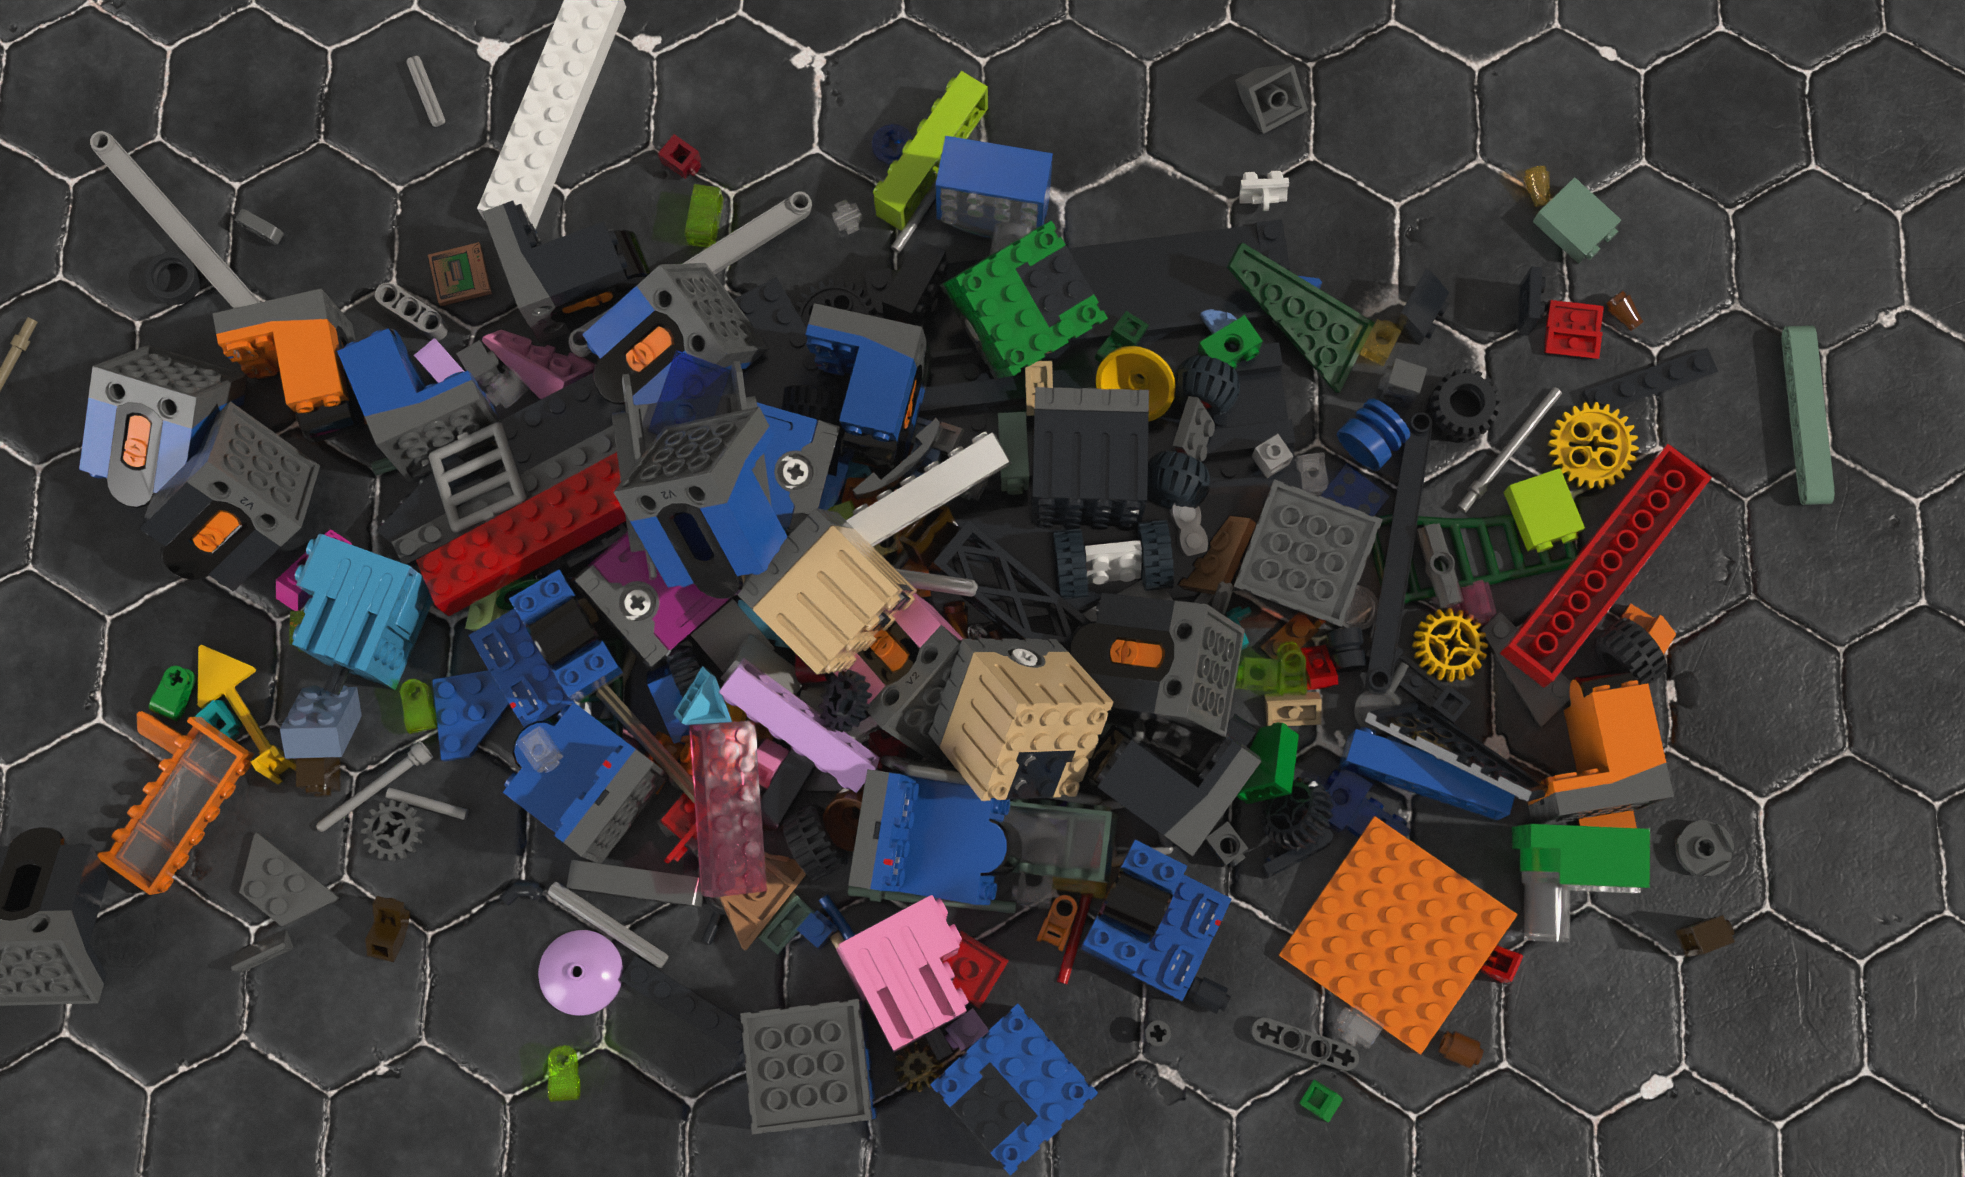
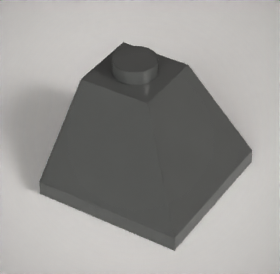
[1235,63,1308,134]

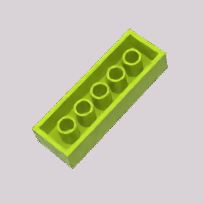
[873,71,988,231]

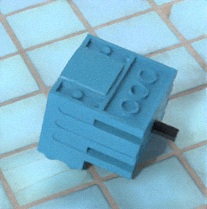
[292,534,433,696]

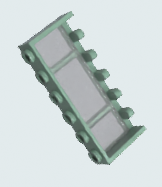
[989,799,1119,883]

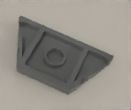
[239,832,340,927]

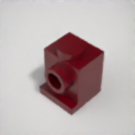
[658,134,701,179]

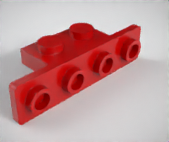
[660,771,742,864]

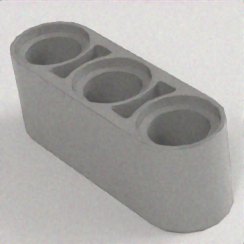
[375,283,448,341]

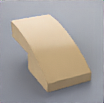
[1025,361,1053,416]

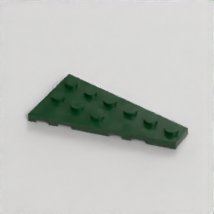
[1227,243,1375,393]

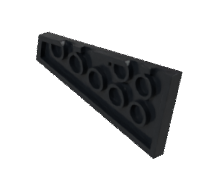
[1365,701,1548,801]

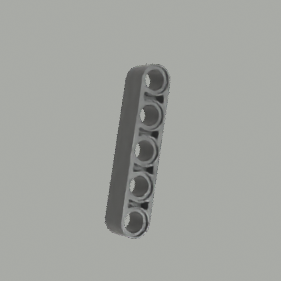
[566,860,706,907]

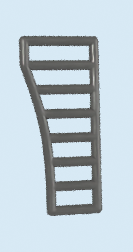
[881,755,1102,805]

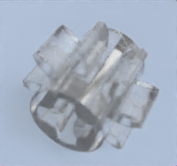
[831,199,863,235]

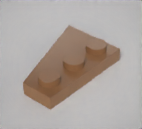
[1178,516,1256,595]

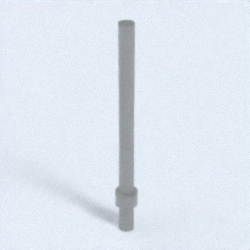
[1457,387,1562,513]

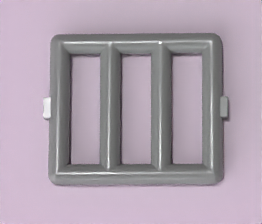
[428,422,526,532]

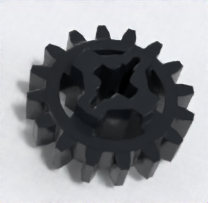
[818,670,872,732]

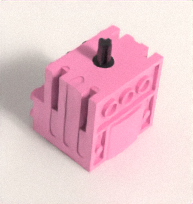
[836,895,969,1061]

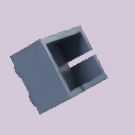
[280,685,362,758]

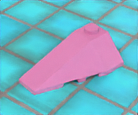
[482,330,599,399]

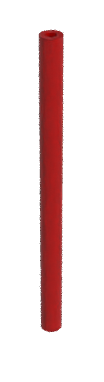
[1057,831,1103,984]

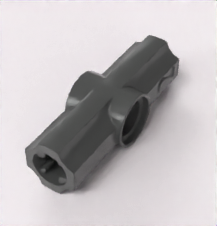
[1416,523,1464,609]

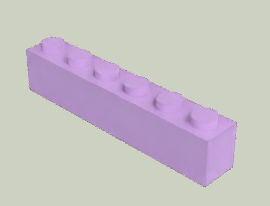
[719,658,880,793]

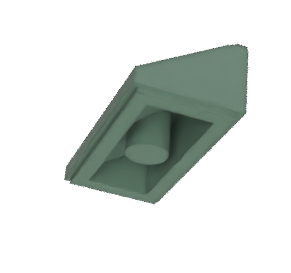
[758,892,815,954]

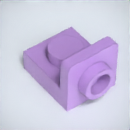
[945,1008,989,1052]

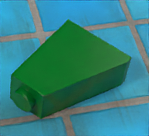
[1236,722,1299,804]

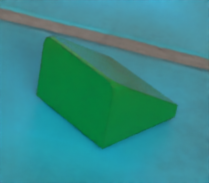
[1299,1079,1343,1123]

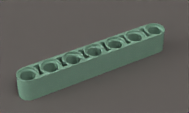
[1782,325,1835,505]

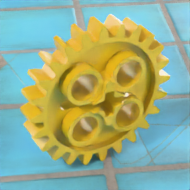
[1548,402,1639,490]

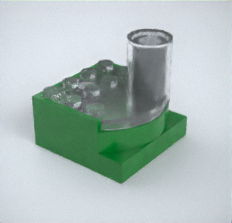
[1512,824,1650,942]

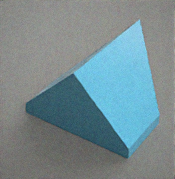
[673,666,732,725]

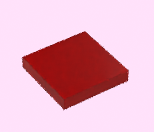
[942,931,1009,1009]

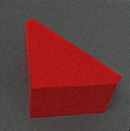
[1479,945,1523,983]

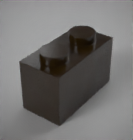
[296,757,340,797]

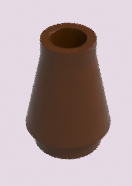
[1605,290,1644,331]
[941,601,969,639]

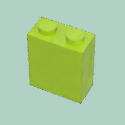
[1504,468,1585,553]

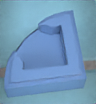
[1200,309,1237,334]

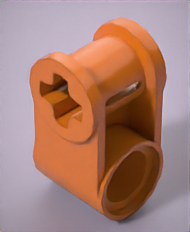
[1036,895,1077,951]

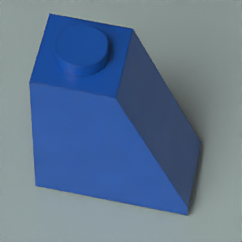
[647,664,700,744]

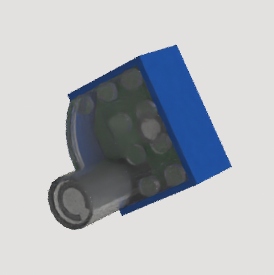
[936,136,1053,256]

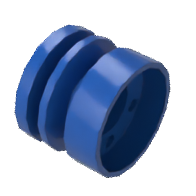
[1337,398,1411,471]

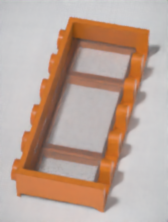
[98,717,254,895]

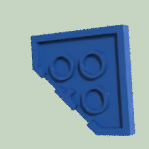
[432,670,510,762]

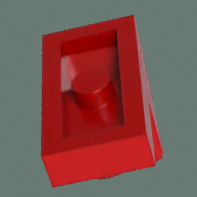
[1299,645,1338,690]

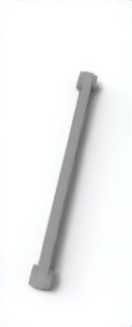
[90,131,260,308]
[569,192,812,357]

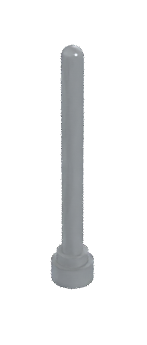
[316,740,433,832]

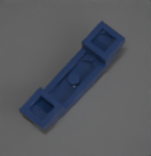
[818,437,849,510]

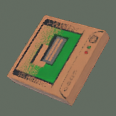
[428,242,492,306]

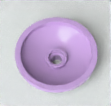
[539,930,624,1016]

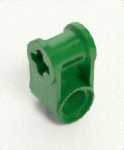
[149,666,197,721]

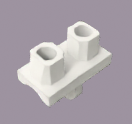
[1239,171,1289,211]

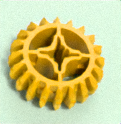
[1412,608,1488,683]

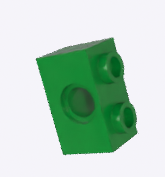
[1197,315,1263,369]

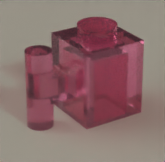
[1459,580,1497,625]

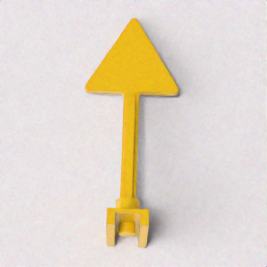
[198,645,296,784]

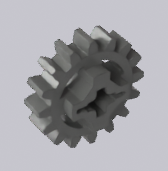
[361,800,425,862]

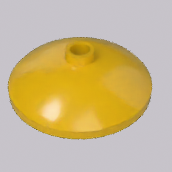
[1096,346,1176,422]

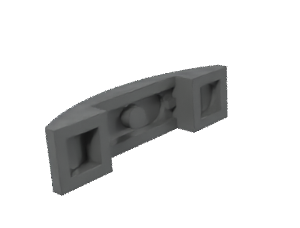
[853,418,940,500]

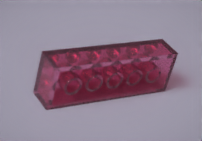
[689,720,767,898]

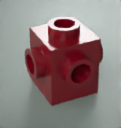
[867,728,909,772]

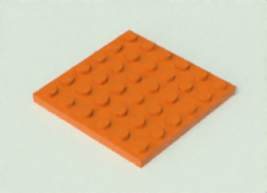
[1278,816,1518,1055]

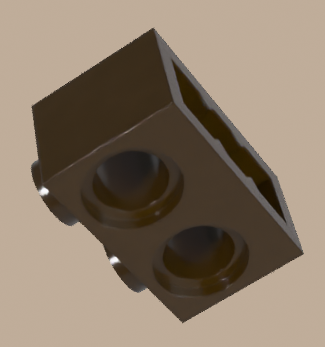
[1675,915,1735,957]

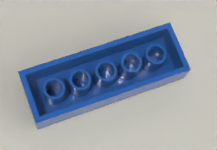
[1338,727,1515,821]

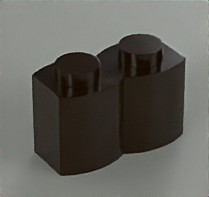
[900,505,959,567]

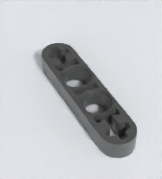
[1250,1017,1359,1071]

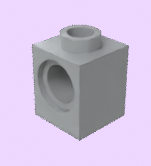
[1252,434,1293,478]

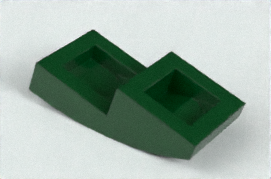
[1094,311,1149,363]

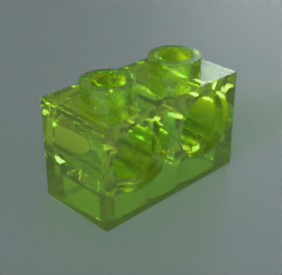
[685,184,724,247]

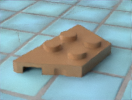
[718,850,806,951]

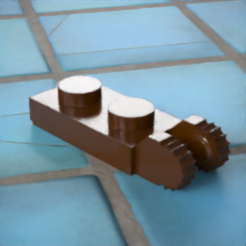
[1260,611,1326,668]

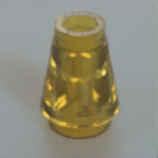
[1523,166,1550,207]

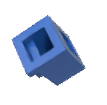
[797,910,838,950]

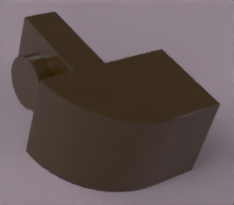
[365,896,410,962]

